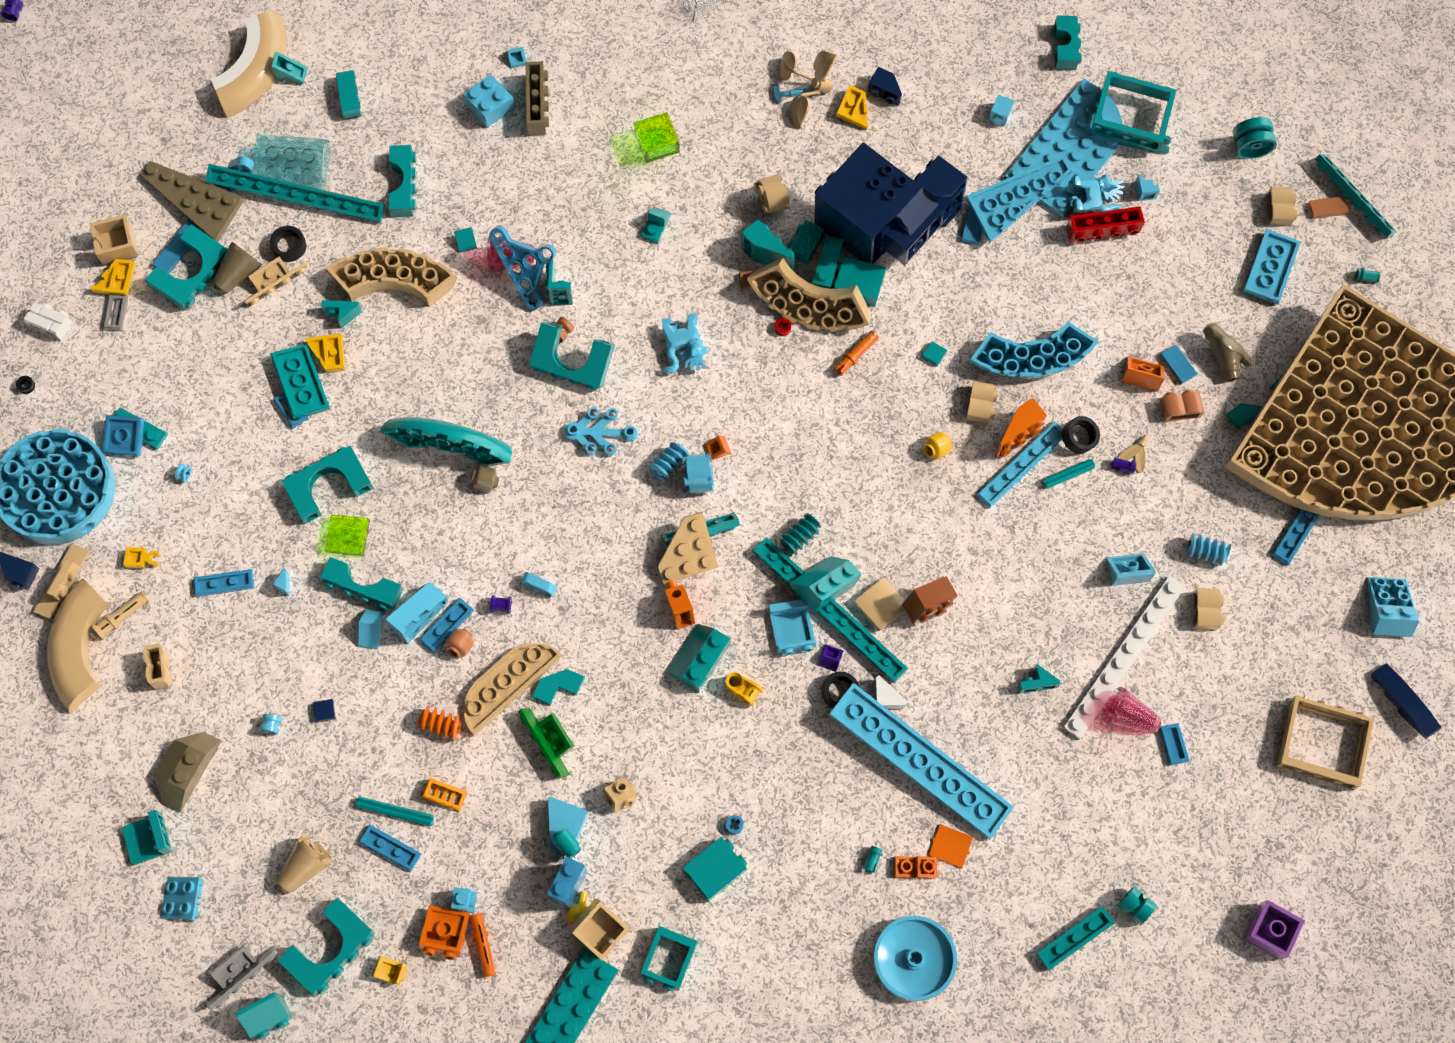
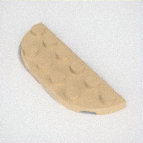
[464,643,563,737]

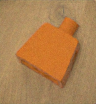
[665,580,695,630]

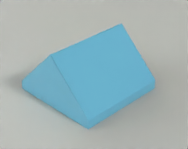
[1106,553,1156,586]

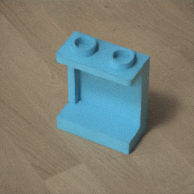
[769,599,817,656]

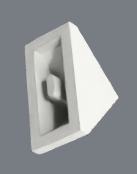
[874,675,908,709]

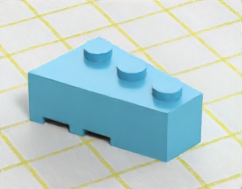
[386,582,449,644]

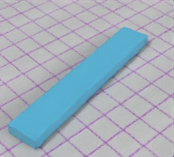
[976,421,1063,508]

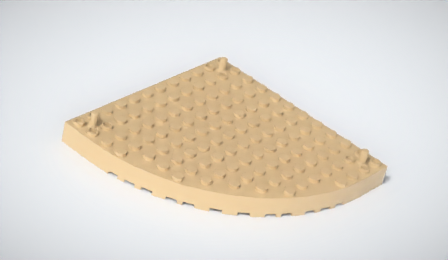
[1224,284,1455,520]

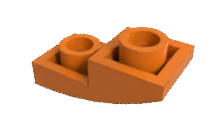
[893,856,937,879]

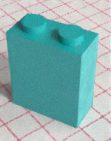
[831,257,886,307]
[683,836,747,902]

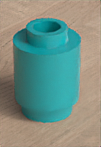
[552,828,582,859]

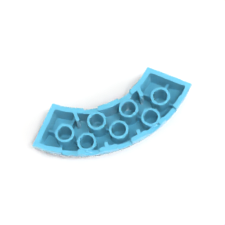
[969,321,1099,379]

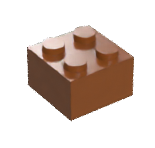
[902,576,958,624]

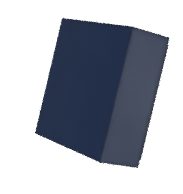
[313,699,336,723]

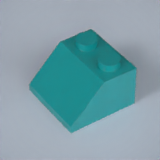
[235,992,293,1040]

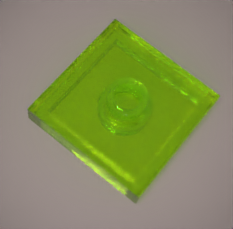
[324,514,370,556]

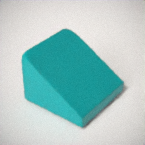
[454,227,477,253]

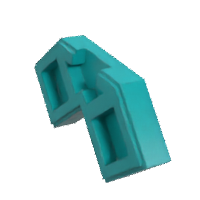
[1226,403,1263,429]
[532,669,585,706]

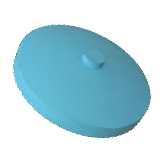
[873,916,957,1002]

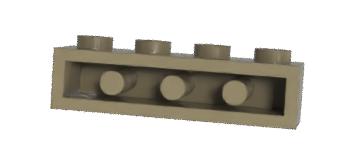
[525,61,549,135]

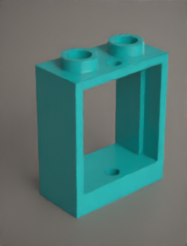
[640,926,698,992]

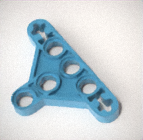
[489,226,556,310]

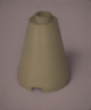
[212,242,262,294]

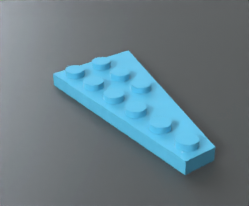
[966,155,1072,243]

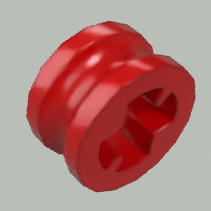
[775,318,791,336]

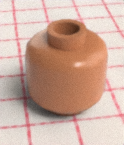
[444,629,474,658]

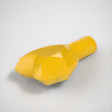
[566,891,588,924]

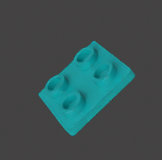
[545,256,573,305]
[122,810,173,865]

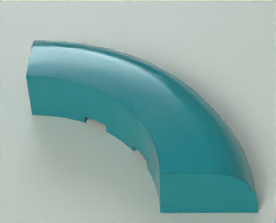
[380,417,512,466]

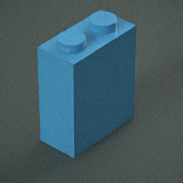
[547,856,588,909]

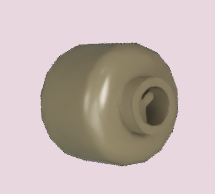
[470,465,500,493]

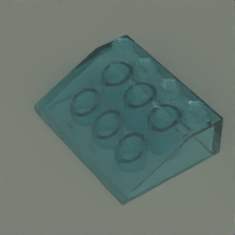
[253,134,332,190]

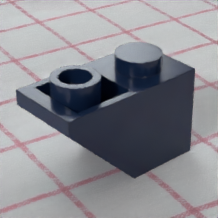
[868,67,902,106]

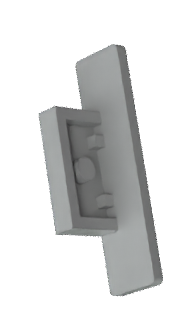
[207,944,278,1010]

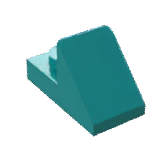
[270,51,308,85]
[641,207,672,244]
[321,300,362,328]
[1017,664,1061,694]

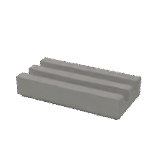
[103,295,129,331]

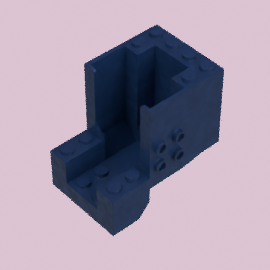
[814,142,968,266]

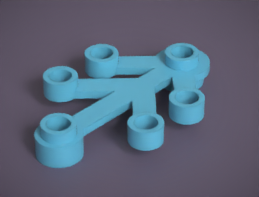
[564,407,638,456]

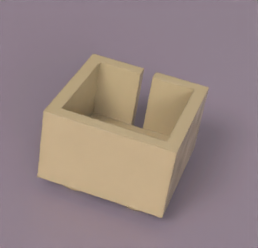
[89,214,139,265]
[568,898,630,961]

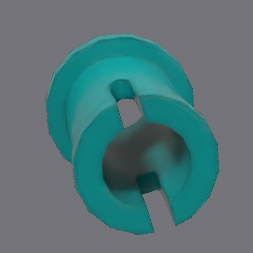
[1355,267,1381,283]
[862,846,883,873]

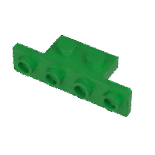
[518,708,575,778]

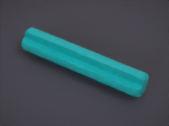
[1042,459,1096,489]

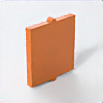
[929,824,973,868]

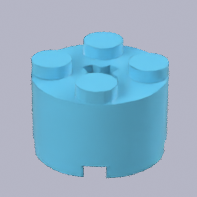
[683,453,714,494]

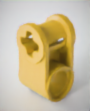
[725,672,763,707]

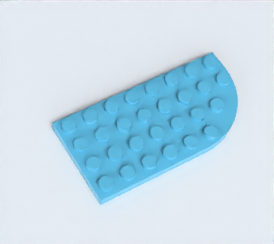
[1004,78,1122,217]

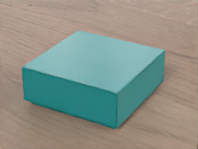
[922,341,948,367]

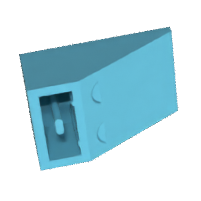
[1367,577,1419,637]

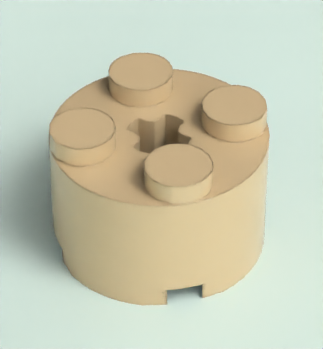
[753,174,789,215]

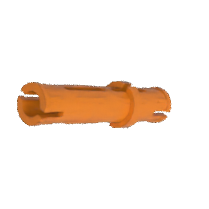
[834,330,879,376]
[470,913,496,978]

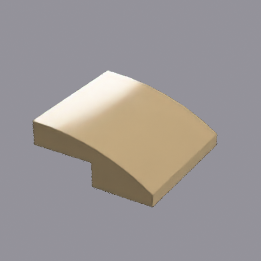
[853,578,905,631]

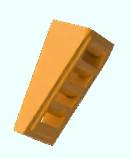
[421,778,467,811]

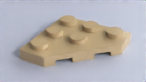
[657,511,719,585]

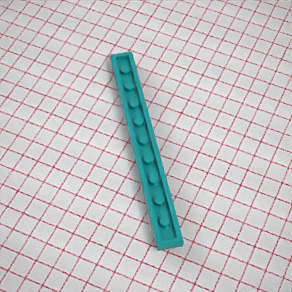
[205,164,385,222]
[753,537,908,683]

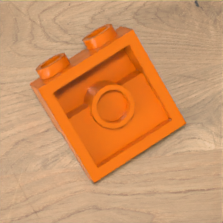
[419,905,470,960]

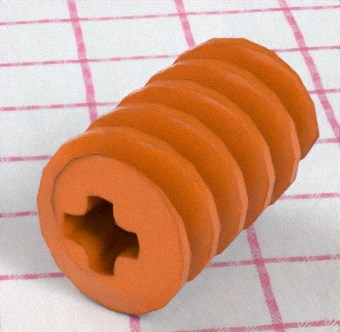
[416,705,462,741]

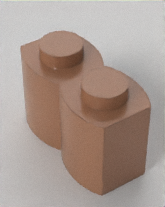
[1160,390,1204,422]

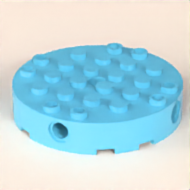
[0,429,115,545]

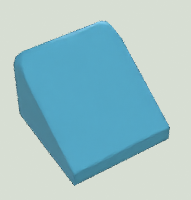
[506,47,527,68]
[273,568,290,596]

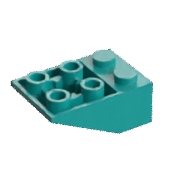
[741,220,795,271]

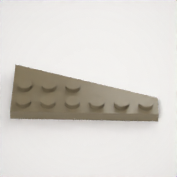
[141,161,244,242]

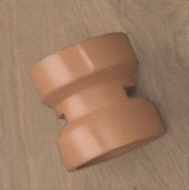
[556,317,575,343]

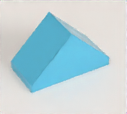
[358,609,386,649]

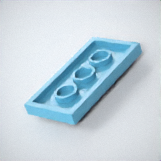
[1243,229,1301,305]

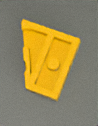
[836,85,869,130]
[305,334,345,373]

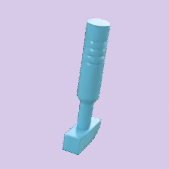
[773,85,815,103]

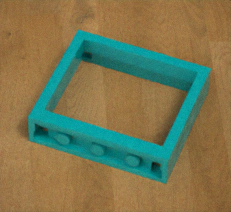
[1090,71,1177,152]

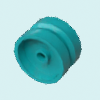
[1232,117,1277,159]

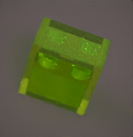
[634,112,680,163]

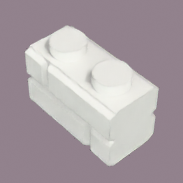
[24,303,72,341]

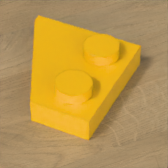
[91,259,136,296]

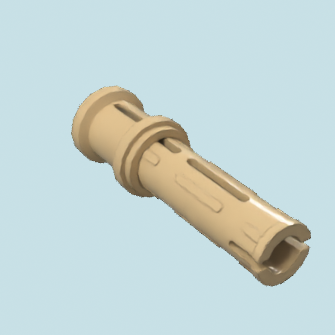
[92,591,150,640]

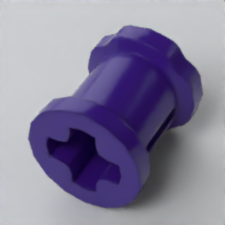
[490,595,512,614]

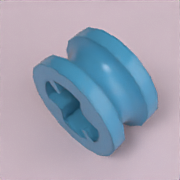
[726,815,744,835]

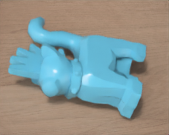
[1068,174,1124,213]
[661,313,708,374]

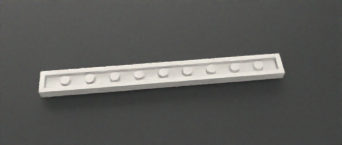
[1063,575,1186,740]

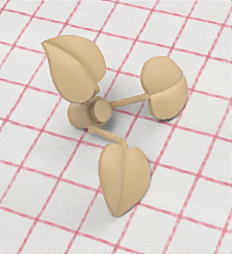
[778,51,838,129]

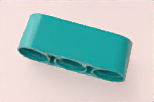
[336,70,362,119]

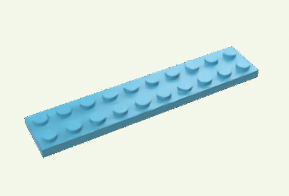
[829,683,1014,840]

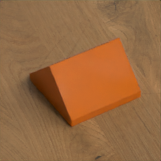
[1121,356,1165,392]

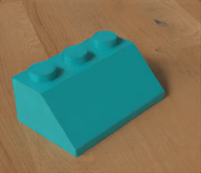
[789,556,862,613]
[666,624,731,692]

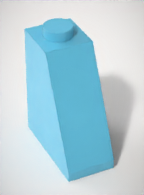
[548,797,588,861]

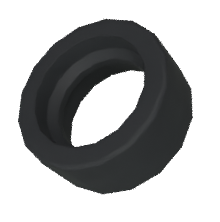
[269,225,307,262]
[1062,416,1100,454]
[822,671,859,709]

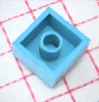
[463,74,515,128]

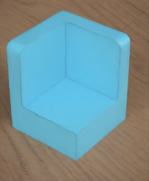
[1135,174,1160,201]

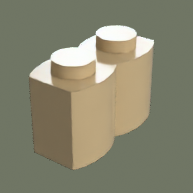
[1267,187,1297,226]
[966,381,998,424]
[1193,588,1224,630]
[143,643,172,690]

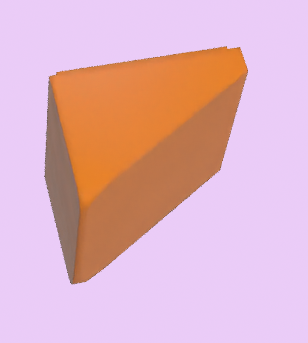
[704,435,731,460]

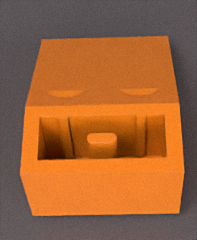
[995,398,1047,459]

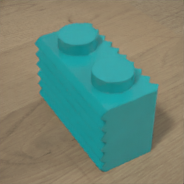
[787,220,825,265]

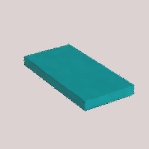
[270,343,330,420]

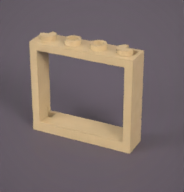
[1276,696,1374,790]

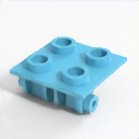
[160,877,204,921]

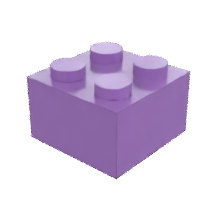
[1244,900,1305,960]

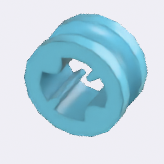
[175,463,192,482]

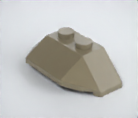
[153,732,222,812]

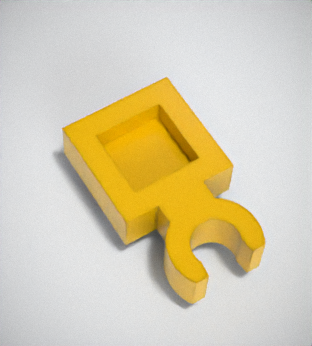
[123,547,161,569]

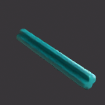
[355,796,434,826]

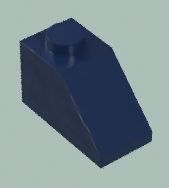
[0,552,39,590]

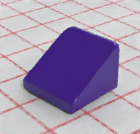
[818,644,844,672]

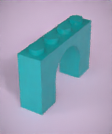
[145,224,227,310]
[529,321,615,390]
[281,446,374,524]
[277,897,375,996]

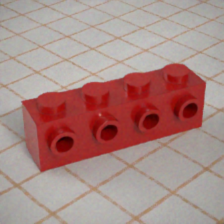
[1066,206,1145,243]

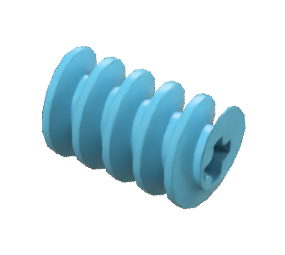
[649,442,690,483]
[1187,533,1231,566]

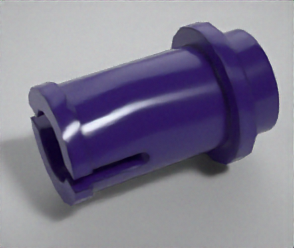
[1111,457,1137,475]

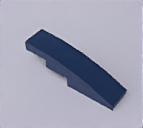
[1371,663,1442,739]

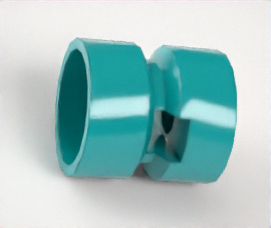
[1118,886,1157,926]

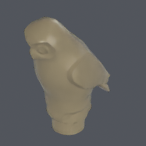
[1202,323,1252,381]

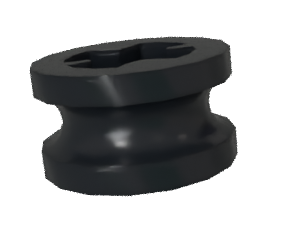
[16,375,35,394]

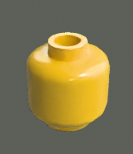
[923,432,952,459]

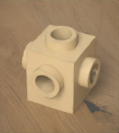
[604,777,636,814]

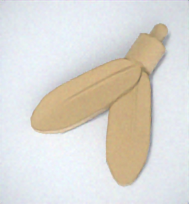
[1118,434,1148,473]

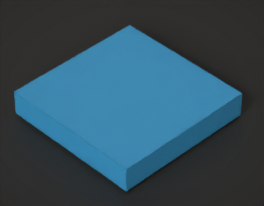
[103,415,144,456]

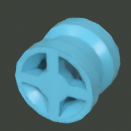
[259,714,282,735]

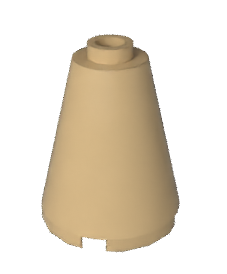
[277,835,333,893]

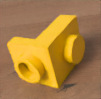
[371,956,407,985]

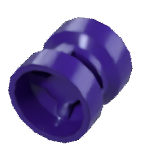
[0,0,23,21]

